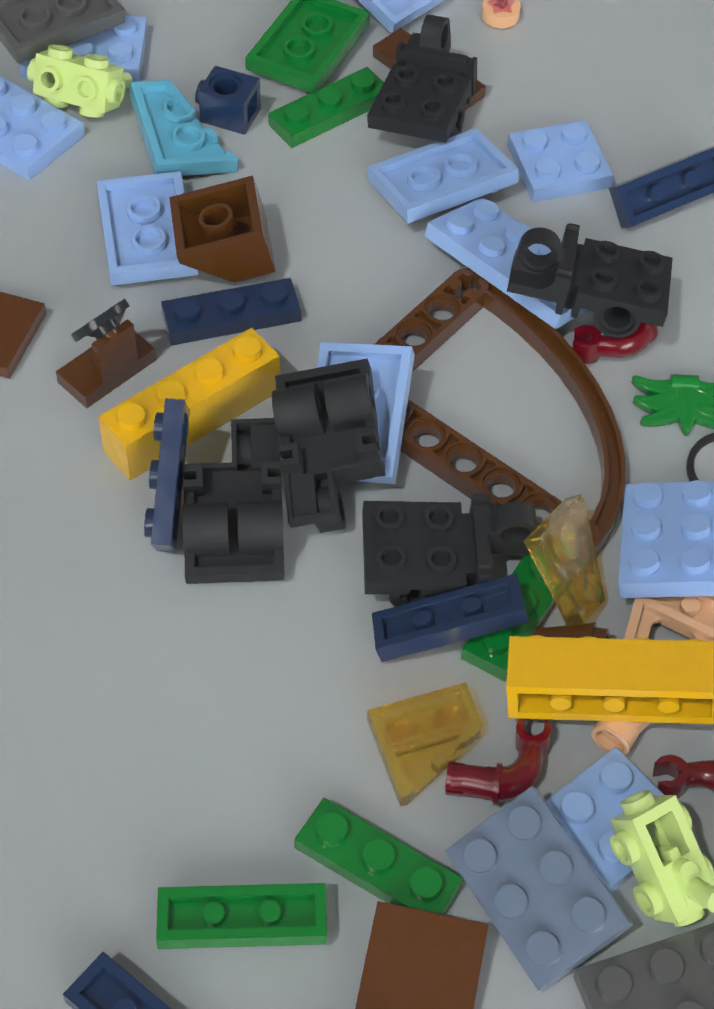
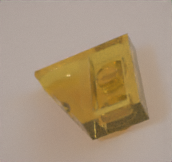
[524,494,605,625]
[367,682,484,807]

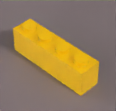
[98,328,280,481]
[506,635,714,724]

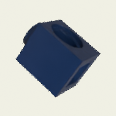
[195,66,261,135]

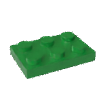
[245,0,370,93]

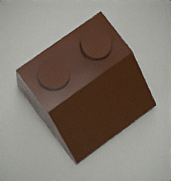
[169,175,276,283]

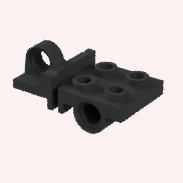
[367,14,477,143]
[507,223,673,338]
[272,358,386,533]
[182,418,285,584]
[362,494,538,606]

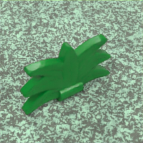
[631,374,714,436]

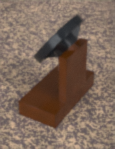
[56,298,157,408]

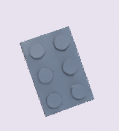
[445,785,634,992]

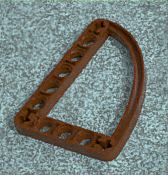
[374,268,625,566]

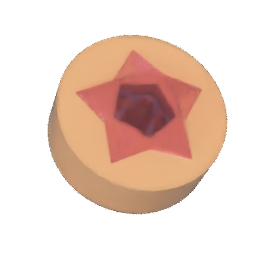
[481,0,521,29]

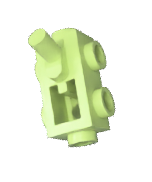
[27,45,133,118]
[610,790,714,927]

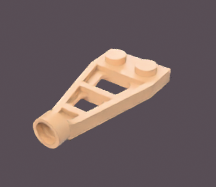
[591,596,714,755]

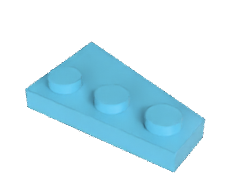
[129,80,239,176]

